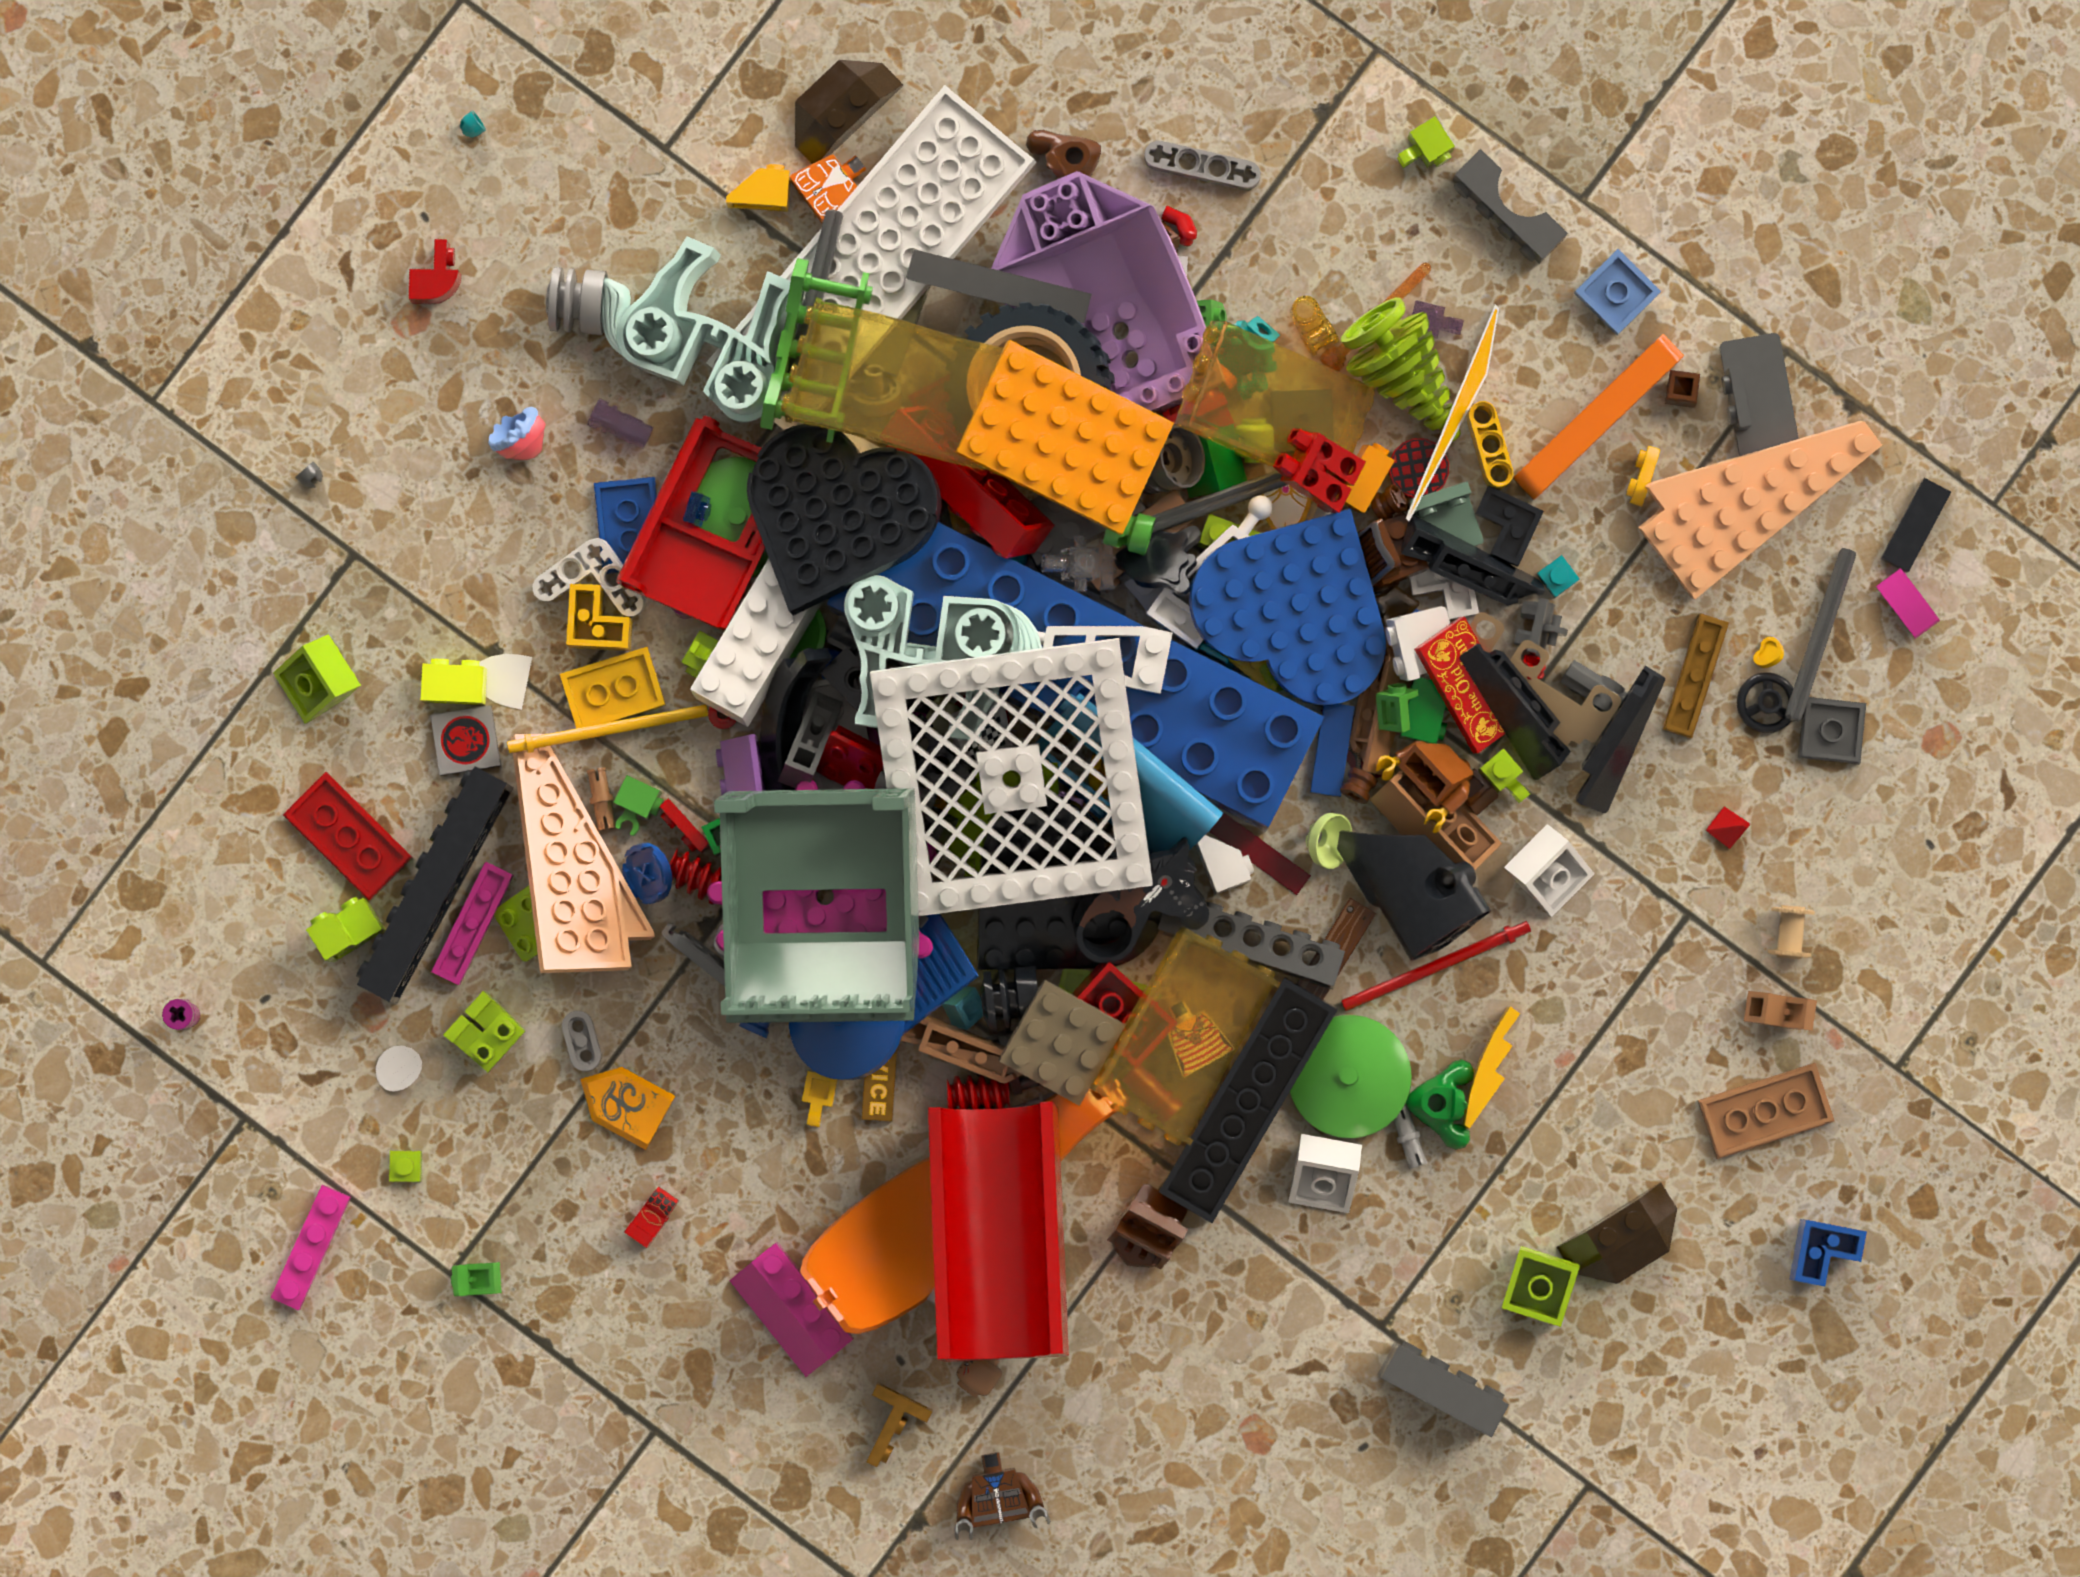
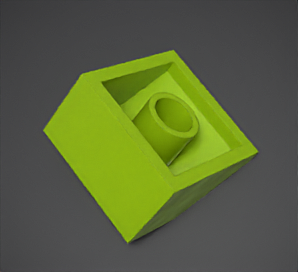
[273,634,361,724]

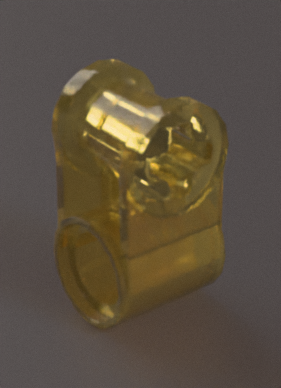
[1290,295,1339,356]

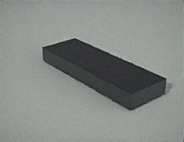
[1880,478,1951,573]

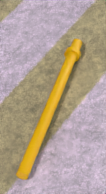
[507,704,708,754]

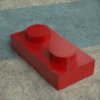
[659,798,710,853]

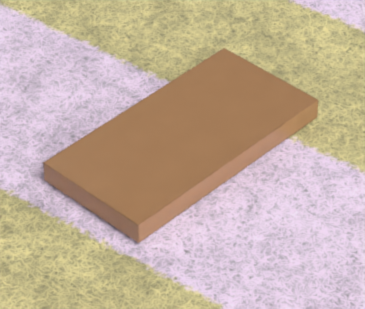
[1697,1063,1835,1159]

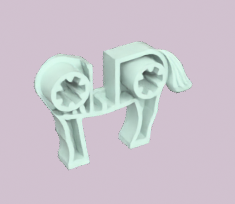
[601,236,791,423]
[844,575,1042,742]

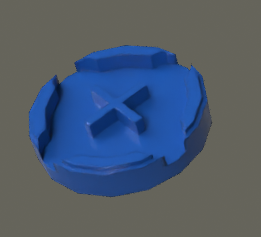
[622,843,672,904]

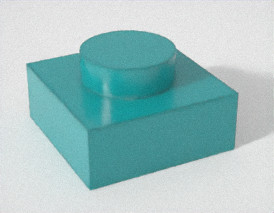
[1536,555,1580,598]

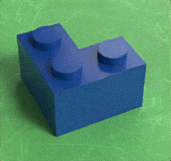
[1789,1219,1867,1287]

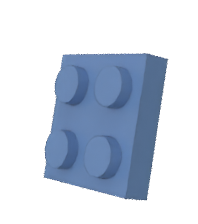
[1574,249,1661,335]

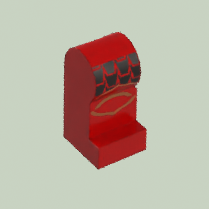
[624,1187,679,1248]

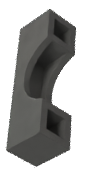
[1453,149,1568,264]

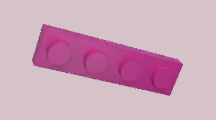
[431,861,514,986]
[271,1185,351,1310]

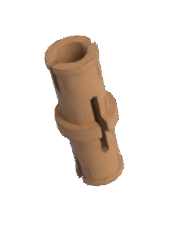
[586,767,615,831]

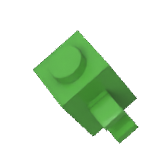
[613,775,664,836]

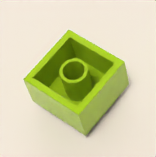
[1502,1246,1580,1327]

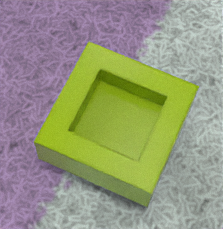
[389,1151,422,1182]

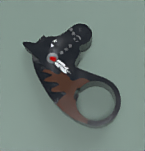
[1073,837,1209,963]

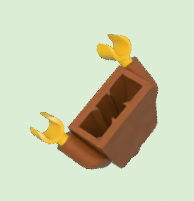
[1376,740,1473,833]

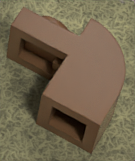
[1744,991,1817,1031]

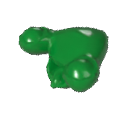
[1406,1059,1475,1150]

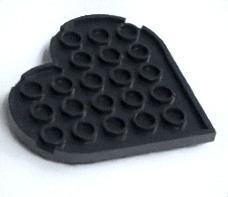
[747,423,941,616]
[976,795,1163,970]

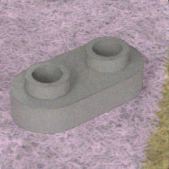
[562,1011,602,1071]

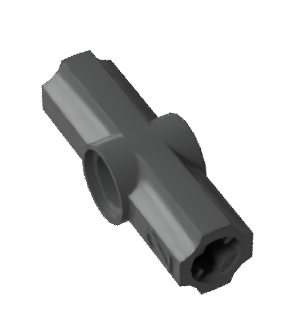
[1559,660,1627,712]

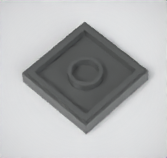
[1798,697,1866,765]

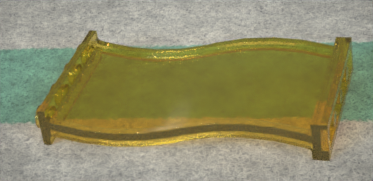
[781,297,1004,476]

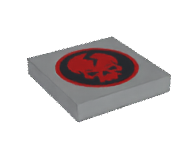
[430,705,501,776]

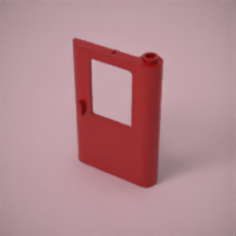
[616,416,765,630]

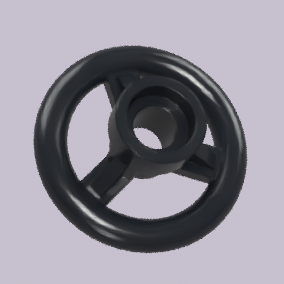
[1737,672,1793,733]

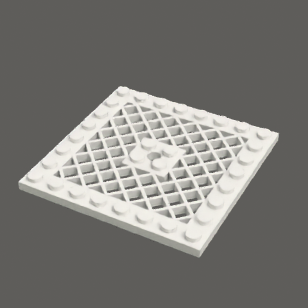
[870,638,1153,916]

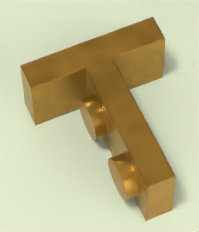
[866,1382,933,1467]

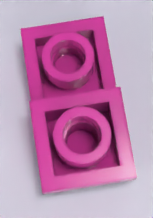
[1876,568,1940,639]

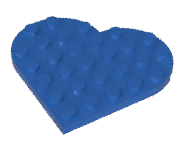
[1189,509,1386,705]

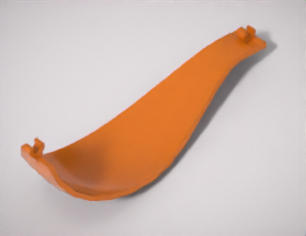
[800,1064,1130,1334]

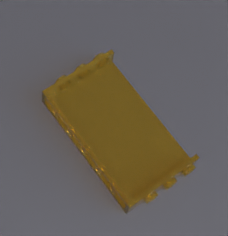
[1174,321,1376,467]
[1090,927,1281,1146]

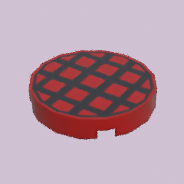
[1388,438,1449,499]

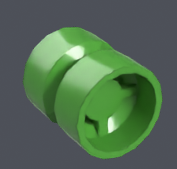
[1103,513,1156,556]

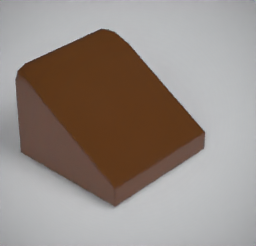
[1464,768,1499,815]

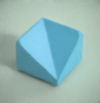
[942,986,983,1030]

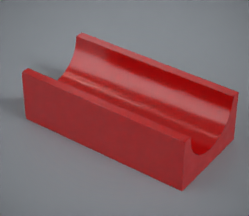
[928,1101,1069,1362]

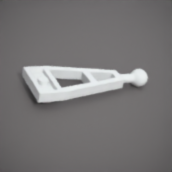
[1146,495,1273,650]
[1004,621,1173,694]

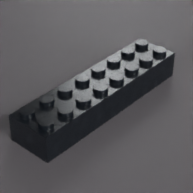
[356,766,514,1003]
[1159,977,1338,1223]

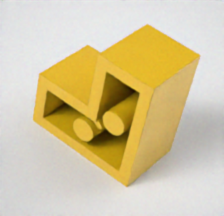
[566,584,633,651]

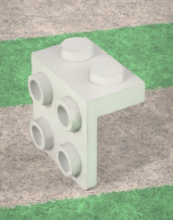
[1385,606,1450,681]

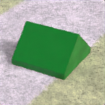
[1186,423,1247,498]

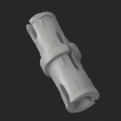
[1394,1105,1428,1169]

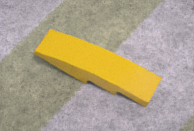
[1462,1006,1520,1129]

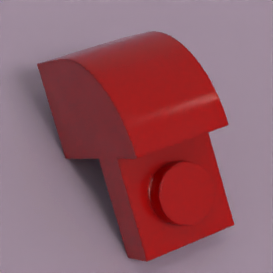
[409,239,462,304]

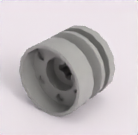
[546,267,608,335]

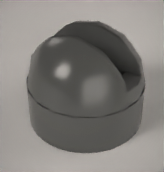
[295,461,323,488]

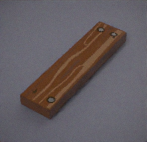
[1297,897,1377,1000]

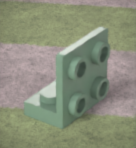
[1408,481,1484,546]

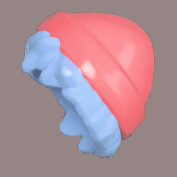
[488,407,546,460]

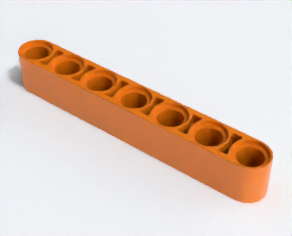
[1513,334,1684,500]

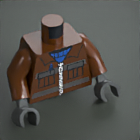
[955,1452,1051,1540]

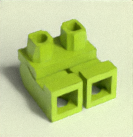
[443,991,526,1073]

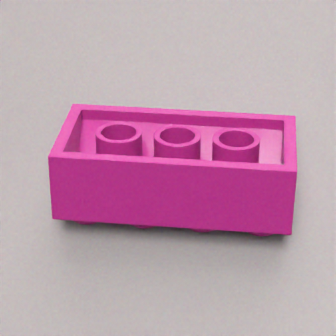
[729,1242,854,1377]

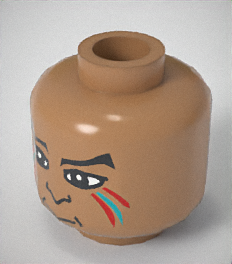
[956,1360,1002,1398]

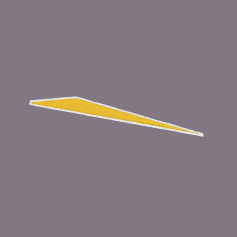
[1406,304,1499,521]

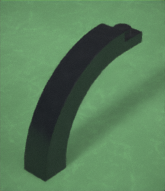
[760,648,832,791]

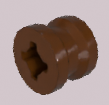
[1371,484,1408,521]
[1340,768,1378,804]

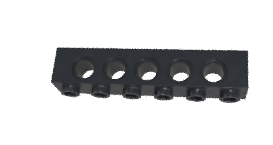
[820,647,978,803]

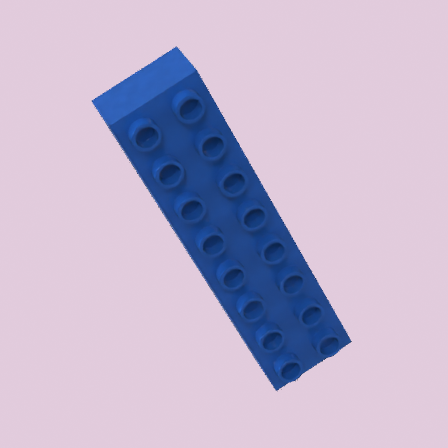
[827,522,1324,832]

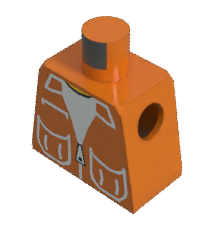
[789,154,866,224]

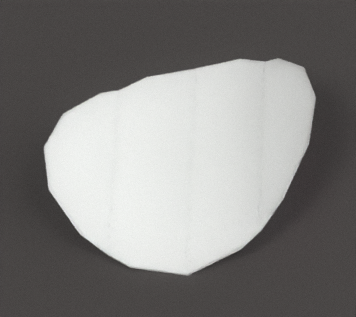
[376,1046,422,1092]

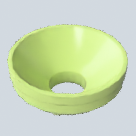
[1306,813,1352,869]

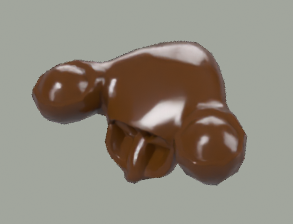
[1026,129,1101,179]

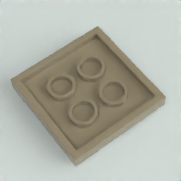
[998,979,1126,1106]

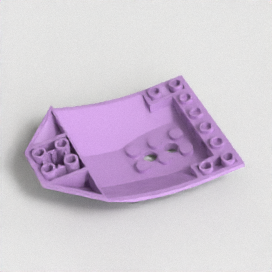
[991,171,1225,415]

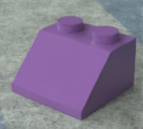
[716,734,765,795]

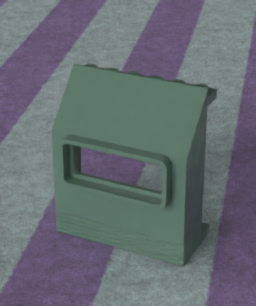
[714,788,919,1023]

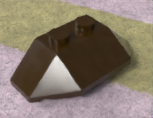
[795,59,904,164]
[1556,1182,1677,1284]

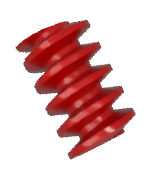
[669,848,722,905]
[947,1075,1010,1110]

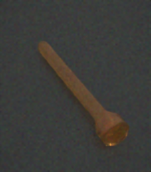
[1319,262,1431,374]

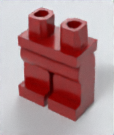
[1273,428,1366,513]

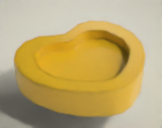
[1753,637,1784,668]

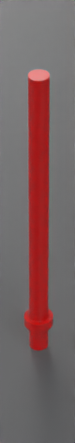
[1341,921,1531,1011]

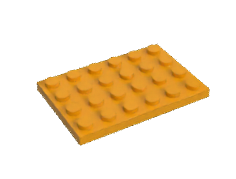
[955,340,1174,535]

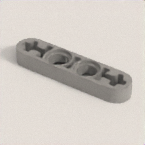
[1144,141,1261,190]

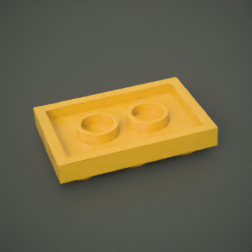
[560,647,666,728]

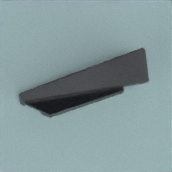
[1401,515,1545,606]
[1460,643,1571,780]
[1576,665,1665,813]

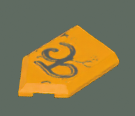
[580,1067,676,1150]

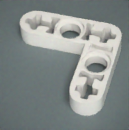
[533,538,646,616]

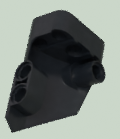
[1337,830,1491,961]

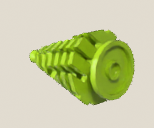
[1341,297,1461,442]

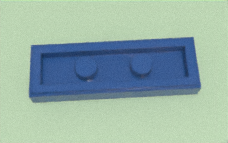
[1310,704,1355,797]

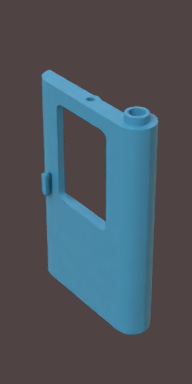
[1035,693,1223,854]

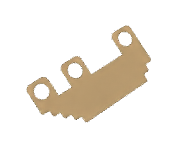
[1470,612,1621,746]

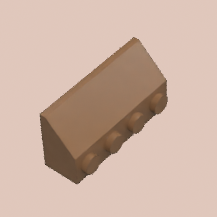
[1369,770,1502,870]

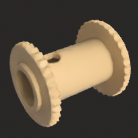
[1768,905,1815,959]

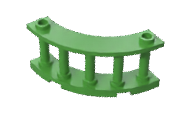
[760,258,873,443]

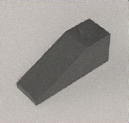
[778,691,843,788]

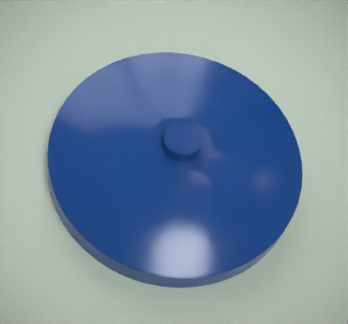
[789,1021,905,1080]

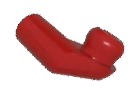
[1161,206,1197,247]

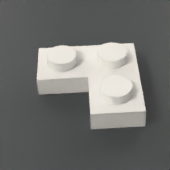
[1409,561,1479,620]

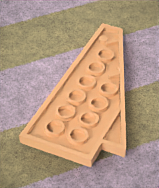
[1638,421,1882,599]
[511,734,655,973]

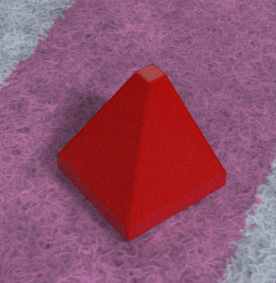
[1705,806,1750,849]

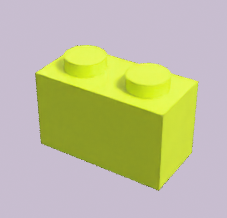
[420,659,487,705]

